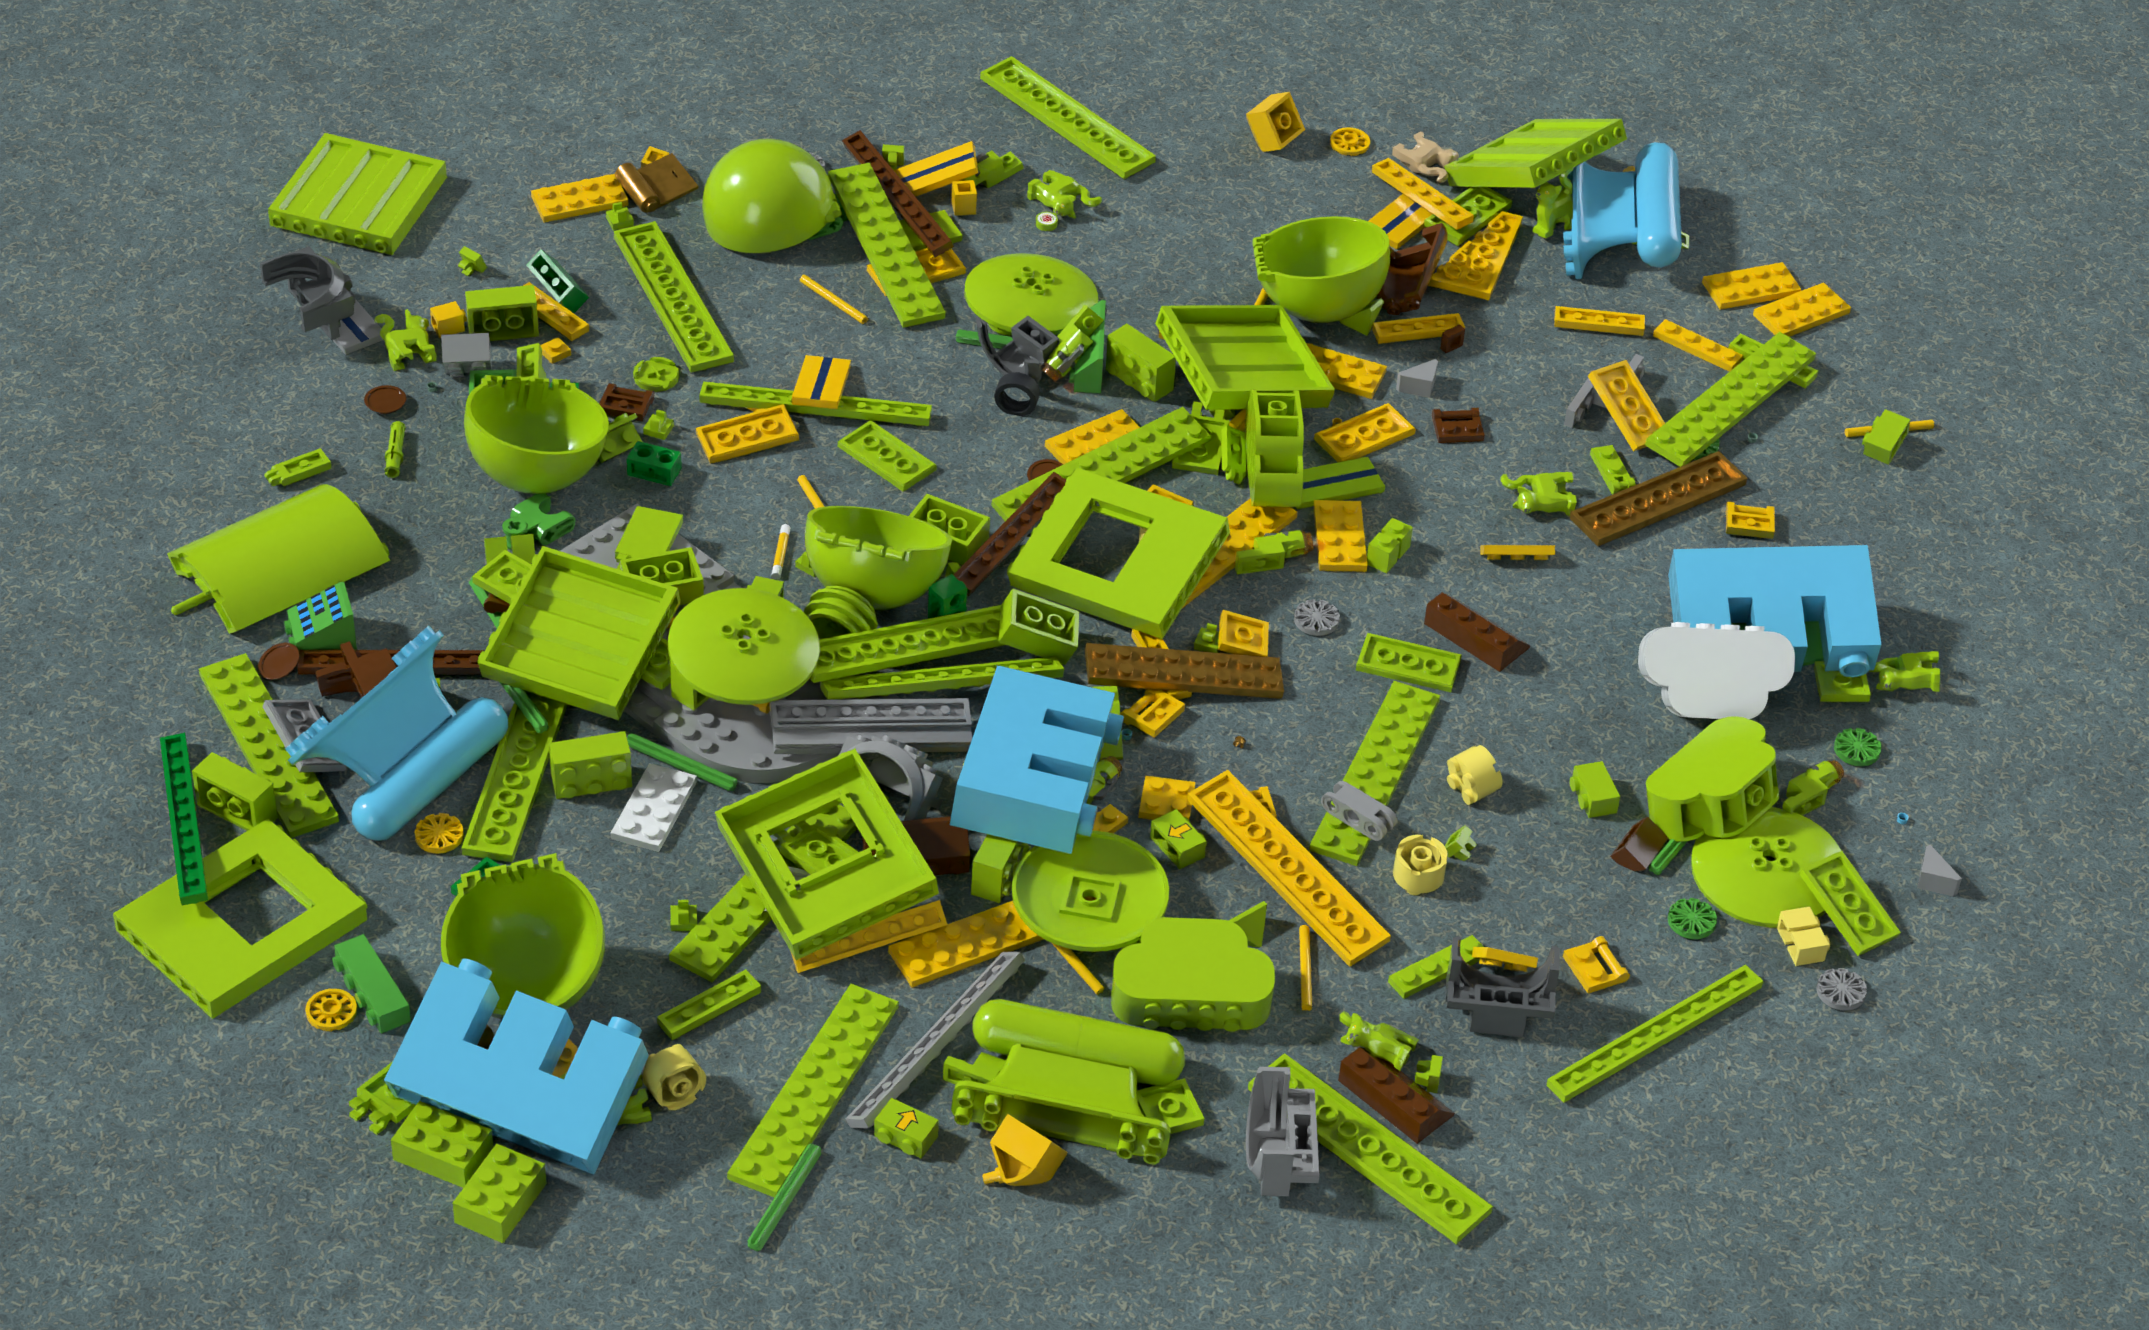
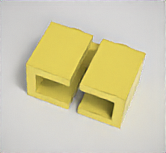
[1777,907,1830,966]

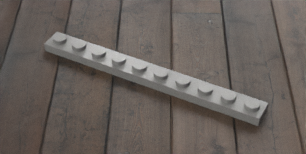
[846,952,1025,1129]

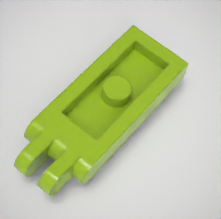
[1221,425,1246,485]
[264,448,332,486]

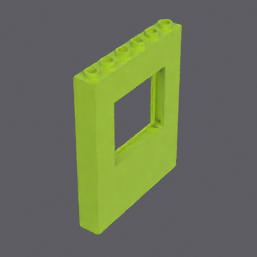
[1007,468,1230,639]
[715,748,939,960]
[113,818,367,1019]

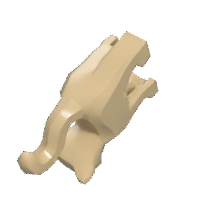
[1392,131,1459,183]

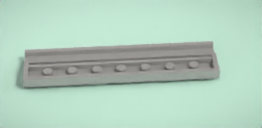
[769,698,972,754]

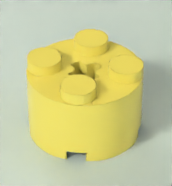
[1447,745,1502,805]
[1393,835,1447,895]
[642,1044,706,1110]

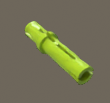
[384,421,406,478]

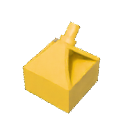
[1246,92,1305,152]
[982,1114,1068,1186]

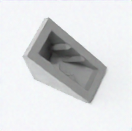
[1396,359,1438,398]
[1917,845,1962,896]

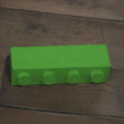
[332,934,411,1034]

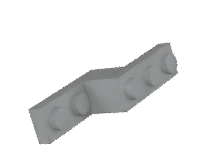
[1564,354,1645,428]

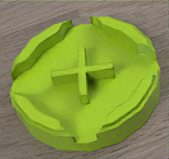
[633,357,679,392]

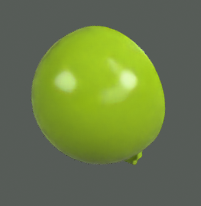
[702,139,842,253]
[1252,216,1390,323]
[464,375,609,494]
[805,506,952,610]
[441,853,605,1020]

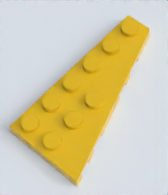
[1428,211,1523,300]

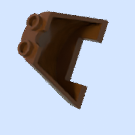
[1377,223,1448,315]

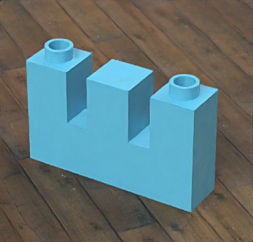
[1668,545,1881,677]
[950,665,1124,854]
[384,959,649,1174]

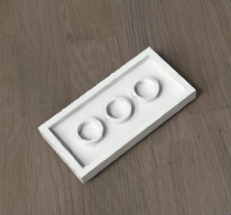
[611,763,697,852]

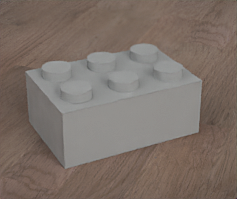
[441,333,492,378]

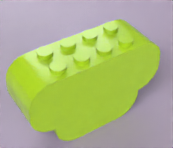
[1245,389,1304,507]
[1646,716,1779,841]
[1111,917,1275,1032]

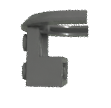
[976,316,1060,383]

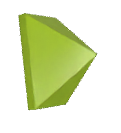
[1340,298,1384,336]
[1228,901,1267,948]

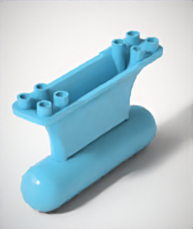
[1563,142,1682,279]
[285,626,508,841]

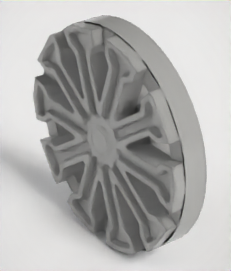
[1294,599,1340,636]
[1816,968,1867,1010]

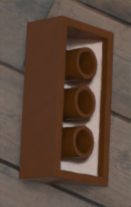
[1424,592,1530,672]
[863,817,970,876]
[1338,1047,1455,1144]

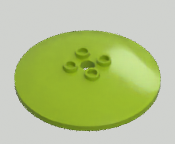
[964,253,1098,335]
[668,588,819,705]
[1691,807,1841,928]
[1012,831,1169,952]

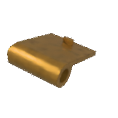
[615,153,699,213]

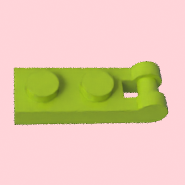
[1590,445,1636,495]

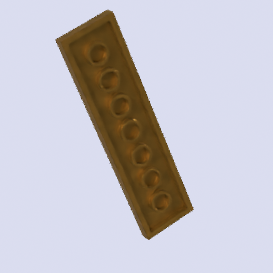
[1570,451,1748,546]
[1085,643,1284,699]

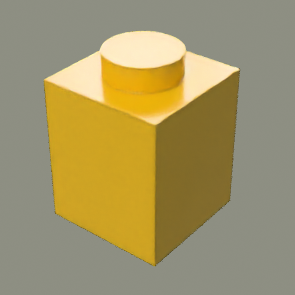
[952,180,977,216]
[430,301,467,338]

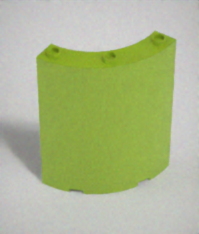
[167,484,390,634]

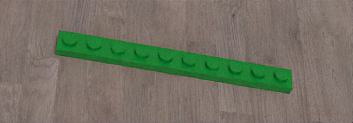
[160,732,208,906]

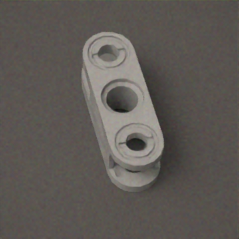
[1321,781,1398,841]

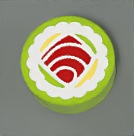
[1036,212,1058,231]

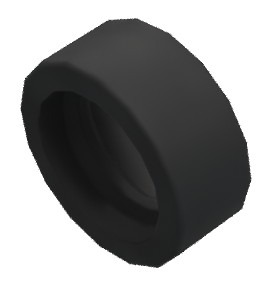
[994,372,1040,417]

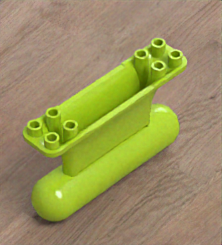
[951,999,1185,1165]

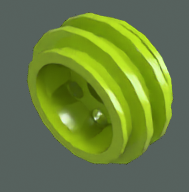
[804,585,878,639]

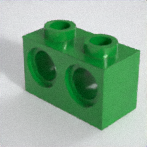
[626,441,682,486]
[928,574,967,619]

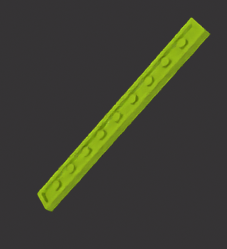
[699,381,932,426]
[820,657,1064,700]
[1546,964,1763,1103]

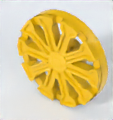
[1330,127,1370,156]
[414,813,464,854]
[305,989,357,1031]

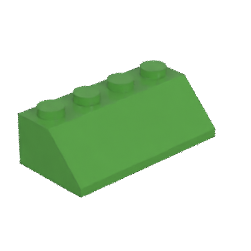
[1069,300,1106,393]

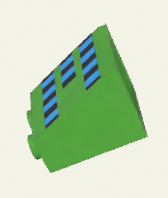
[284,582,357,651]

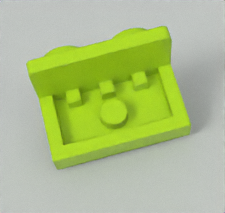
[599,413,642,463]

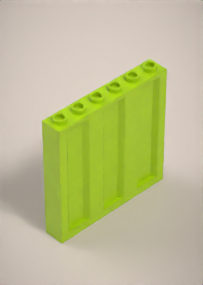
[1444,119,1627,188]
[268,133,447,255]
[1155,305,1335,410]
[478,546,681,720]

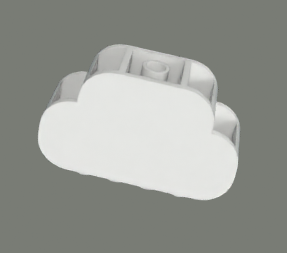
[1638,622,1795,719]

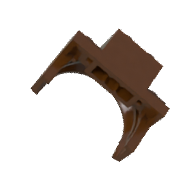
[315,641,398,698]

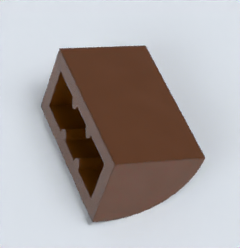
[1610,816,1668,871]

